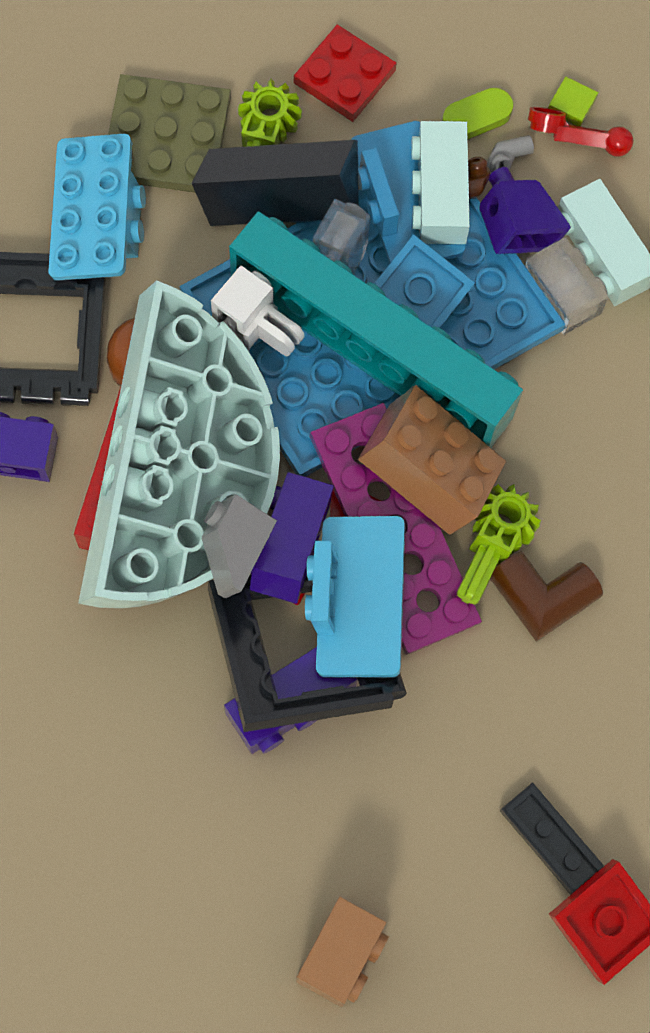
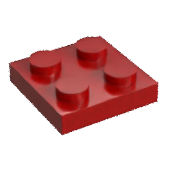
[293,24,397,122]
[549,859,650,985]

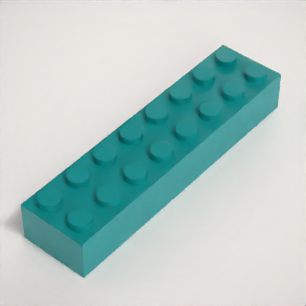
[229,211,523,448]

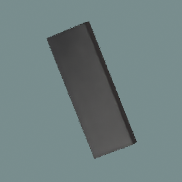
[500,782,604,895]

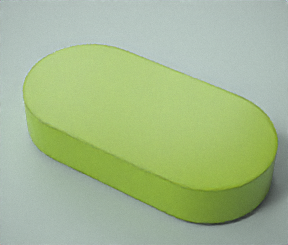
[442,88,513,140]

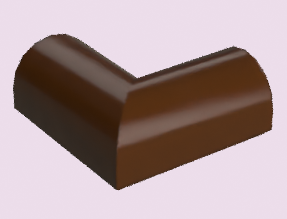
[490,551,603,642]

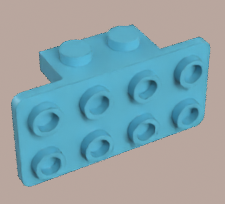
[48,134,146,280]
[305,516,405,677]

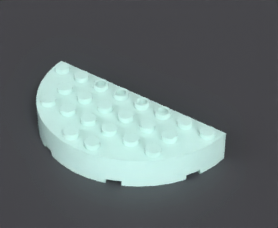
[78,280,280,609]

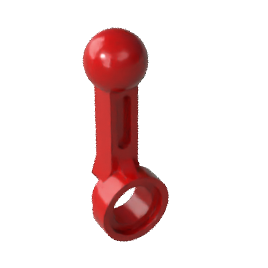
[528,107,633,157]

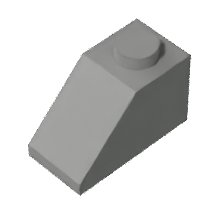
[202,494,277,598]

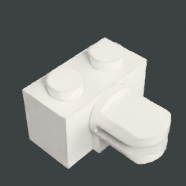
[211,265,305,356]

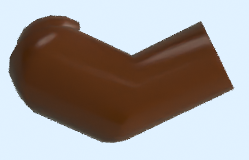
[468,157,490,199]

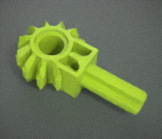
[238,78,302,147]
[457,484,541,605]

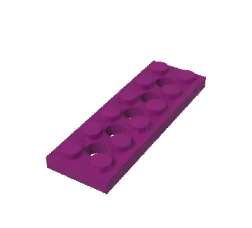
[309,403,482,655]

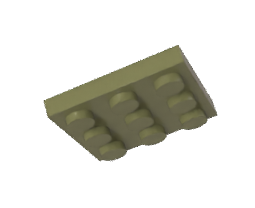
[108,74,231,193]

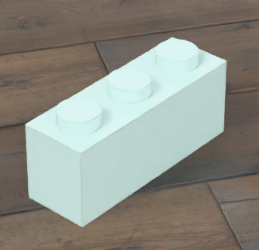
[411,121,470,244]
[558,179,650,307]

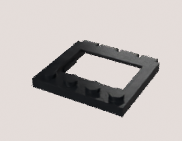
[0,252,106,406]
[208,574,407,732]

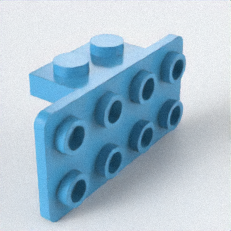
[351,121,465,264]

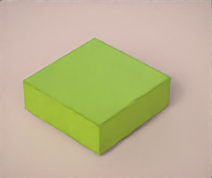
[548,76,599,127]

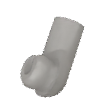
[487,135,534,173]

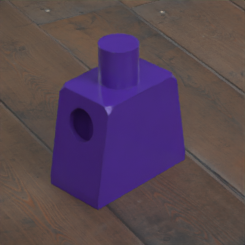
[479,167,571,254]

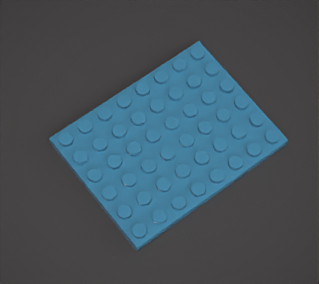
[179,189,566,477]

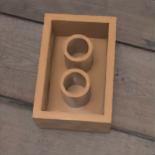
[358,385,506,535]

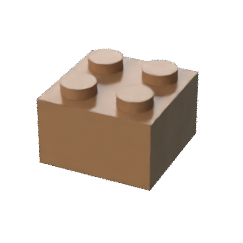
[296,896,389,1008]

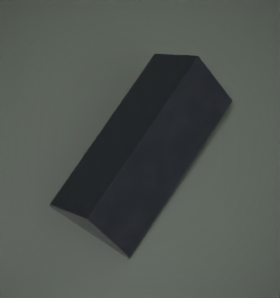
[191,140,359,226]

